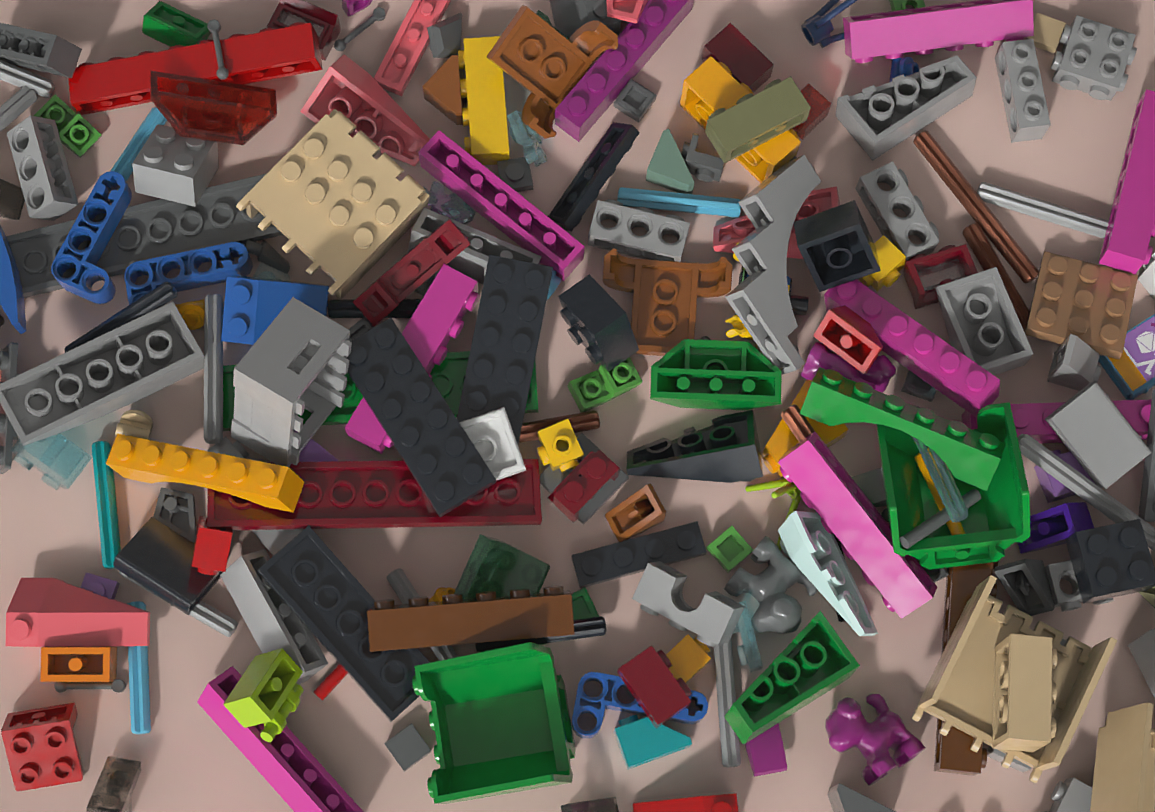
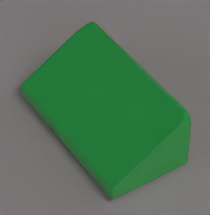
[142,1,211,47]

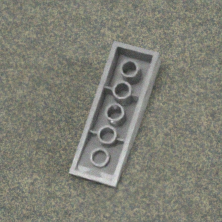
[0,301,204,446]

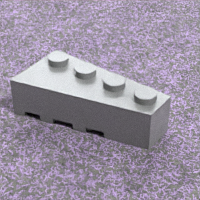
[836,55,977,160]

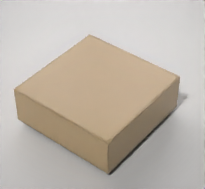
[1027,13,1066,53]

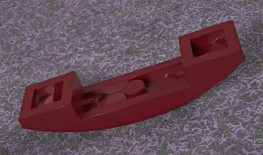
[353,219,471,326]

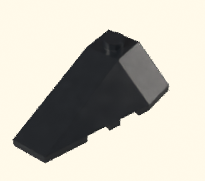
[626,410,763,483]

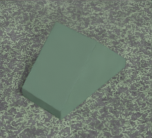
[646,129,695,194]

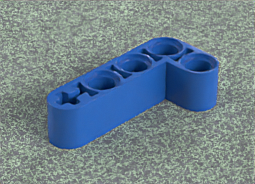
[51,171,132,304]
[124,242,253,305]
[572,672,708,739]

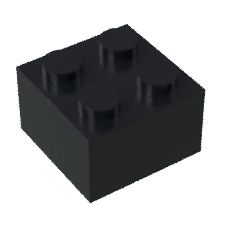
[794,200,881,292]
[558,274,639,372]
[1065,519,1155,604]

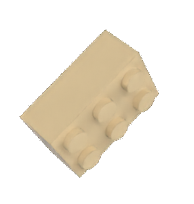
[992,634,1057,752]

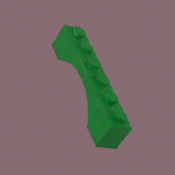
[800,367,1006,491]

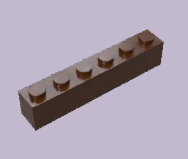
[367,586,575,652]

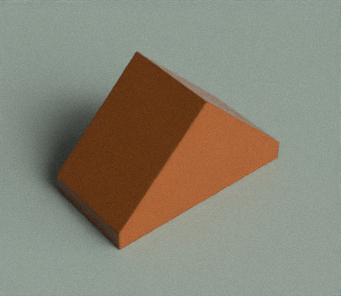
[422,55,463,125]
[605,483,666,542]

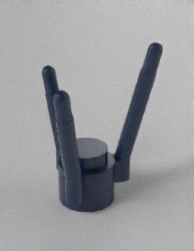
[801,0,858,48]

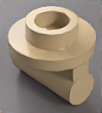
[115,410,153,440]

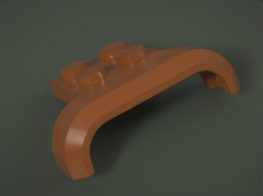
[486,5,618,139]
[602,249,733,356]

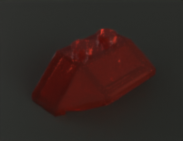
[149,71,277,145]

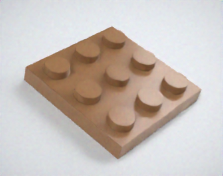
[1025,251,1138,359]

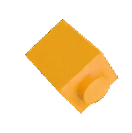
[666,634,711,684]

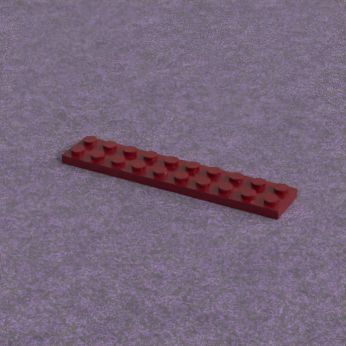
[207,459,542,530]

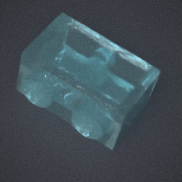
[10,433,92,490]

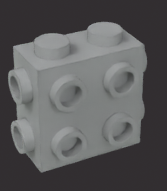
[1051,15,1137,101]

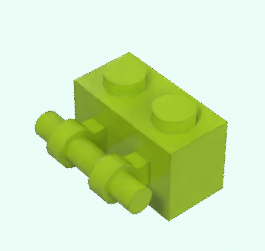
[223,648,304,742]

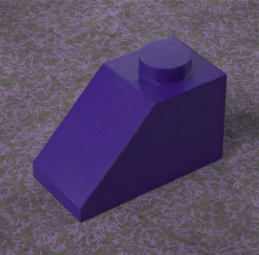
[1017,502,1094,554]

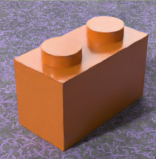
[40,646,117,682]

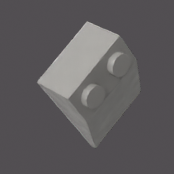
[936,267,1034,375]

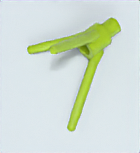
[745,478,802,551]

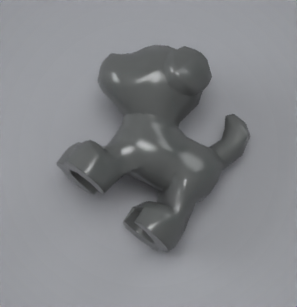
[724,536,818,633]

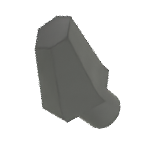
[244,239,290,274]

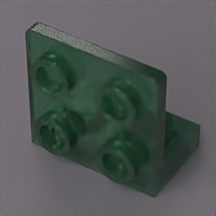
[454,534,550,599]

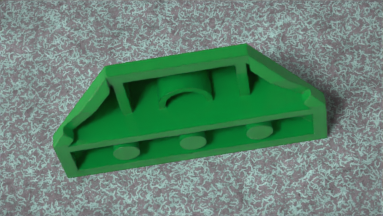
[650,339,782,410]

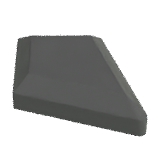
[427,13,462,58]
[153,487,197,544]

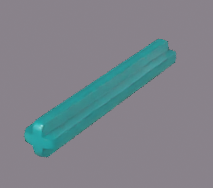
[92,441,121,569]

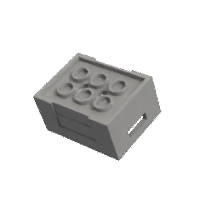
[231,297,352,467]

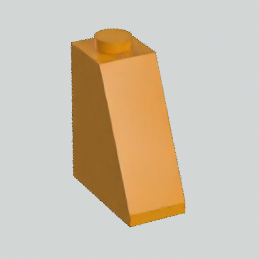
[763,380,849,478]

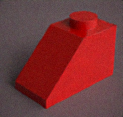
[813,305,883,374]
[192,516,233,575]

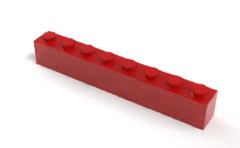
[68,22,323,115]

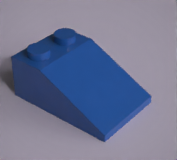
[221,275,329,345]

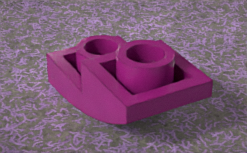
[745,723,787,777]

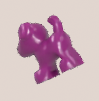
[801,342,896,393]
[825,694,926,786]

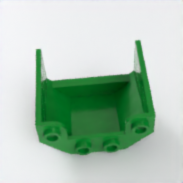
[876,402,1030,570]
[412,642,576,804]

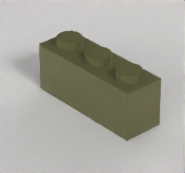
[705,76,811,164]

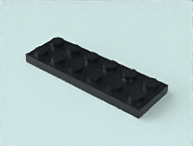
[457,255,553,445]
[347,318,496,517]
[257,525,430,722]

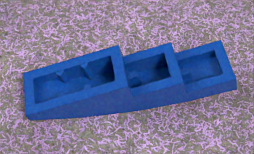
[0,225,26,334]

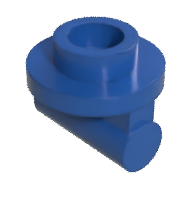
[889,57,920,82]

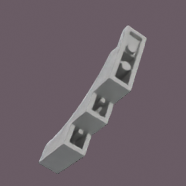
[725,155,821,375]

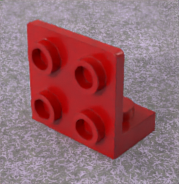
[1,702,84,792]

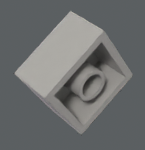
[132,124,219,207]

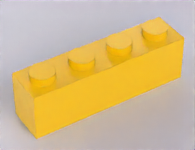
[458,36,510,165]

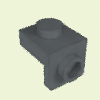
[681,133,724,182]

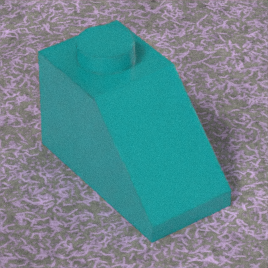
[614,715,692,770]

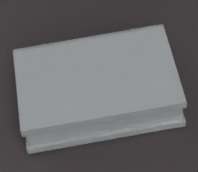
[1045,381,1151,489]

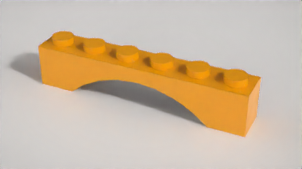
[106,434,304,513]

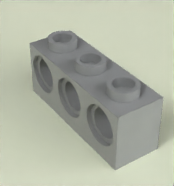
[995,39,1051,143]
[7,115,78,221]
[855,161,939,264]
[588,199,690,262]

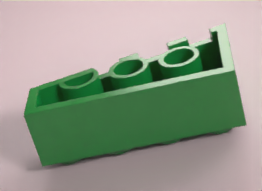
[724,611,860,745]

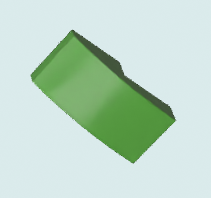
[34,94,102,158]
[567,357,643,413]

